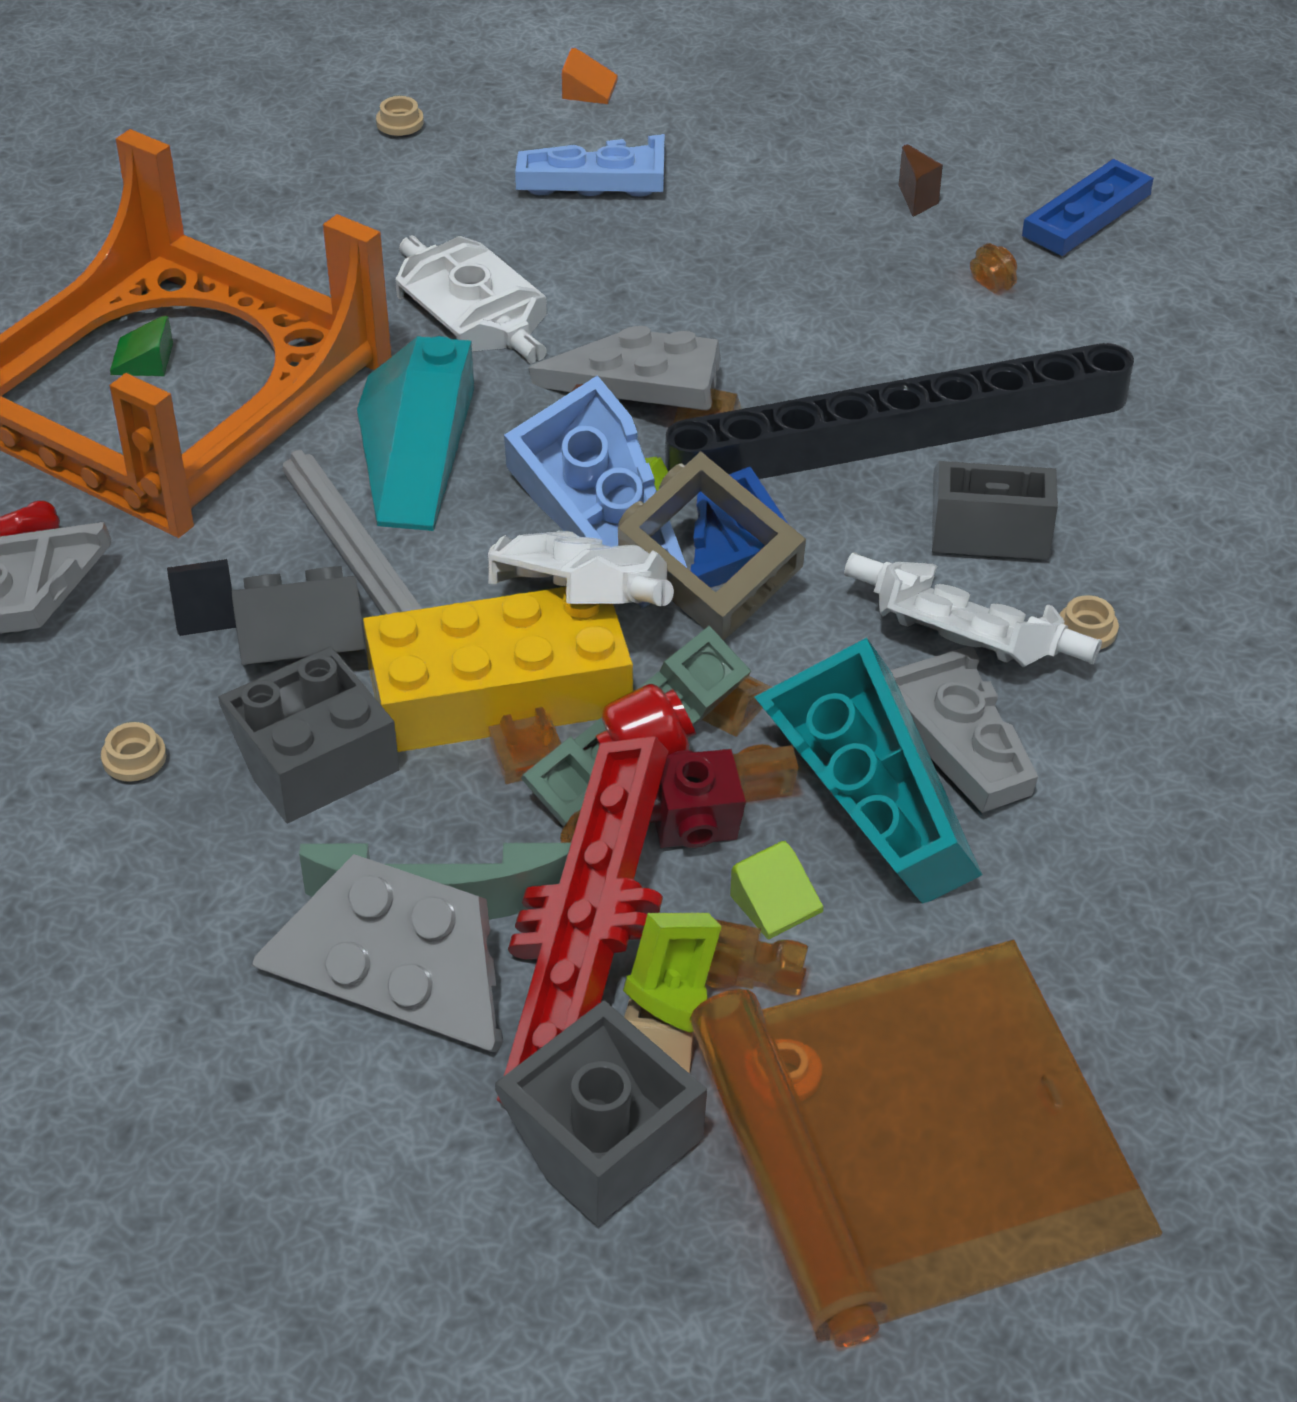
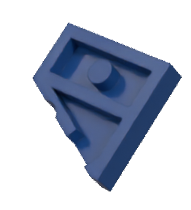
[690,467,788,588]

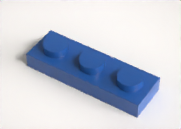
[1022,159,1154,256]

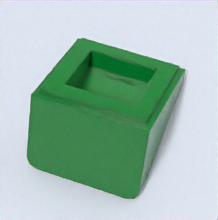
[110,316,173,376]

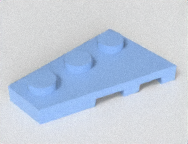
[515,134,665,197]

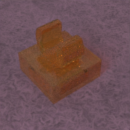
[489,707,561,784]

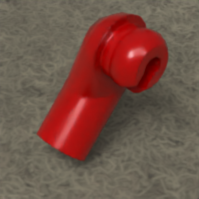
[0,500,60,537]

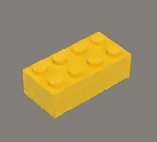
[363,587,633,752]

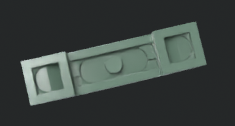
[521,626,751,827]
[299,843,571,920]

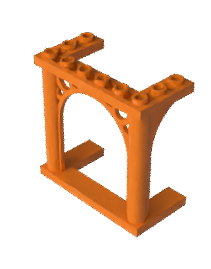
[0,129,392,538]

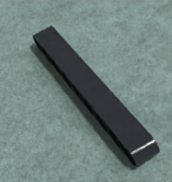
[665,343,1134,479]

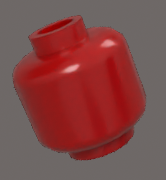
[595,684,696,755]

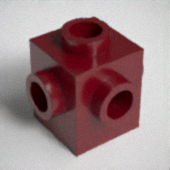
[649,749,746,848]

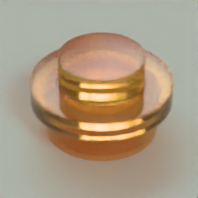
[970,243,1017,294]

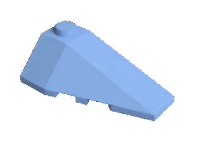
[504,375,687,608]

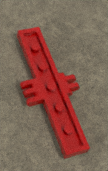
[497,736,669,1106]

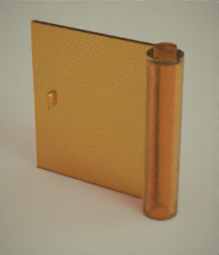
[689,939,1163,1347]

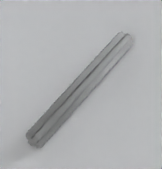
[283,450,422,615]

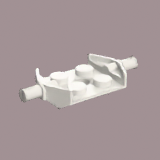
[395,235,547,364]
[488,531,674,606]
[844,552,1102,667]

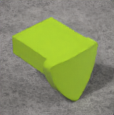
[623,913,722,1032]

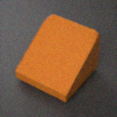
[562,48,618,104]

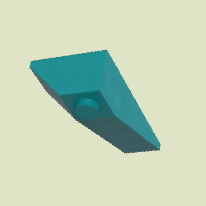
[357,336,474,531]

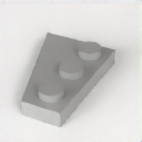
[891,646,1038,813]

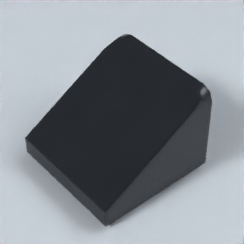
[167,559,236,636]

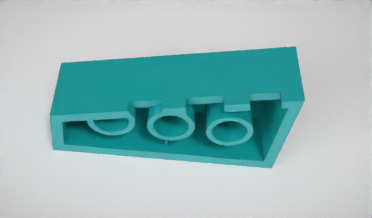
[754,637,983,903]

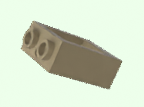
[618,452,806,640]

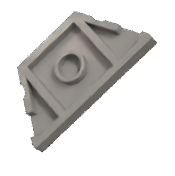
[529,326,721,410]
[0,522,112,633]
[252,854,503,1052]

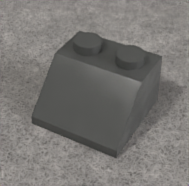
[495,1000,707,1226]

